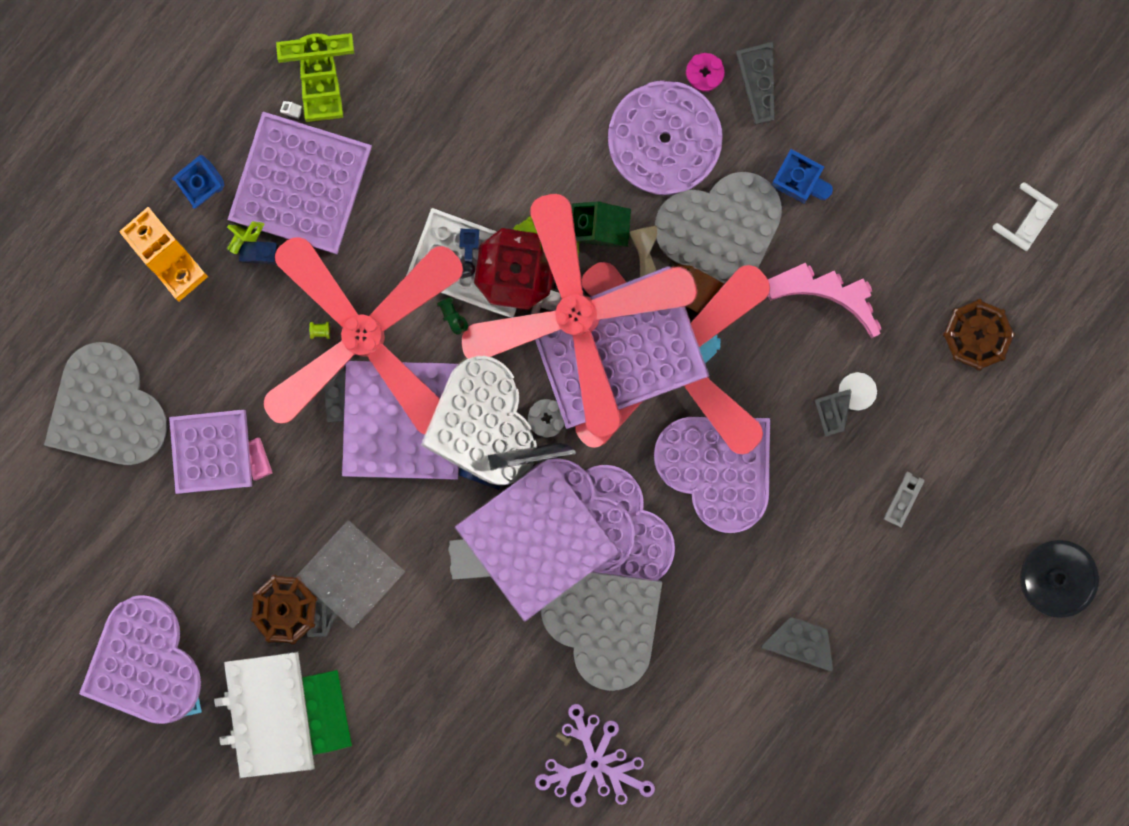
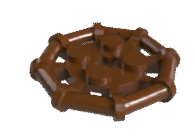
[943,299,1015,371]
[250,574,318,645]

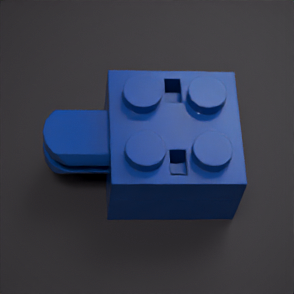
[771,149,833,203]

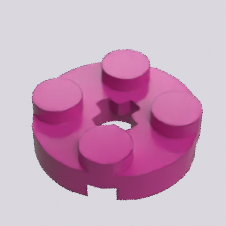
[686,53,724,92]

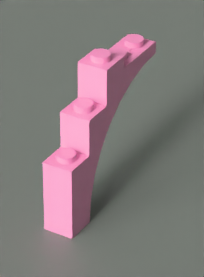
[768,263,881,339]

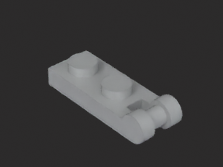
[884,471,924,528]

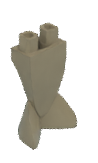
[629,226,658,277]

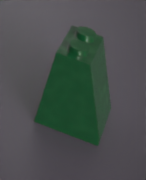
[572,201,631,248]

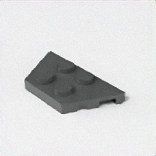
[761,617,833,672]

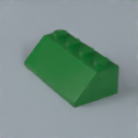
[302,670,352,755]

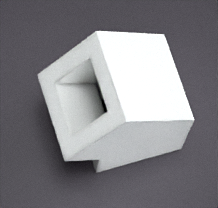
[280,101,303,119]

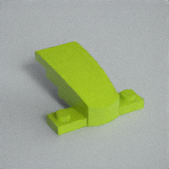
[276,33,354,122]

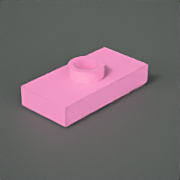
[249,438,273,481]

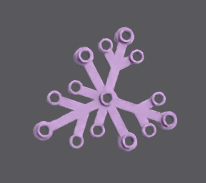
[535,704,655,807]

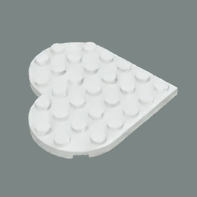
[421,356,537,485]

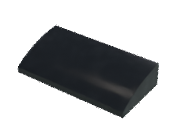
[488,443,576,470]

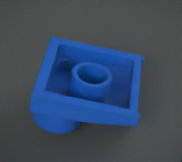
[172,155,225,209]

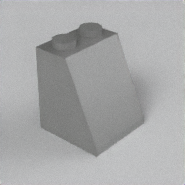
[449,540,490,579]

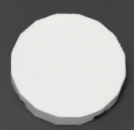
[838,372,877,411]

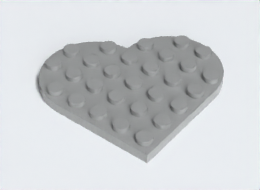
[655,172,782,283]
[44,342,168,465]
[541,572,662,691]

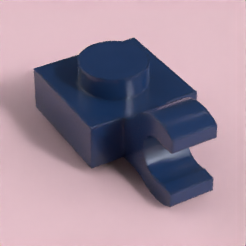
[459,228,480,263]

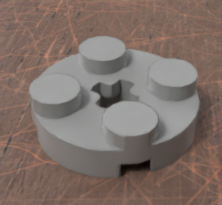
[528,399,565,438]

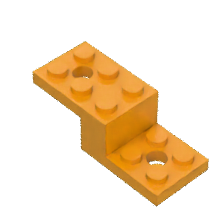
[119,207,208,302]

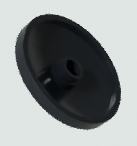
[1020,540,1099,618]

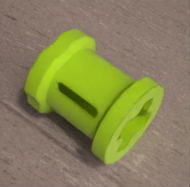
[309,322,330,339]

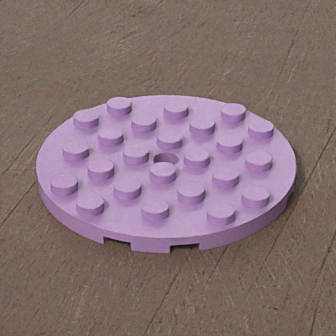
[608,81,722,195]

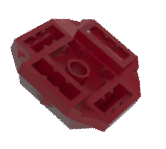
[474,228,553,310]

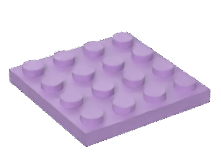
[169,410,252,494]

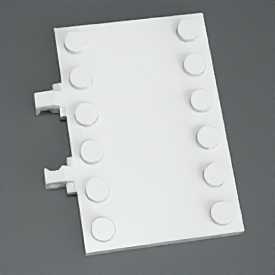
[214,652,314,778]

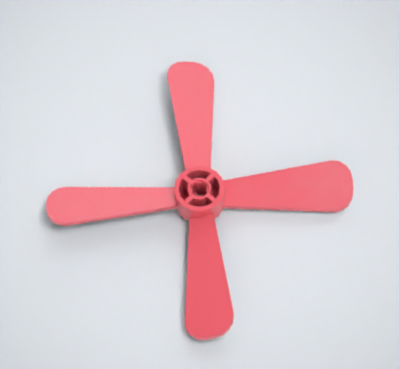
[462,194,697,437]
[264,237,463,434]
[575,262,770,455]

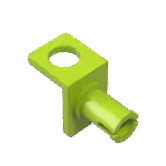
[227,221,265,254]

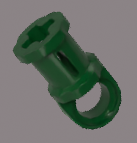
[437,297,468,335]

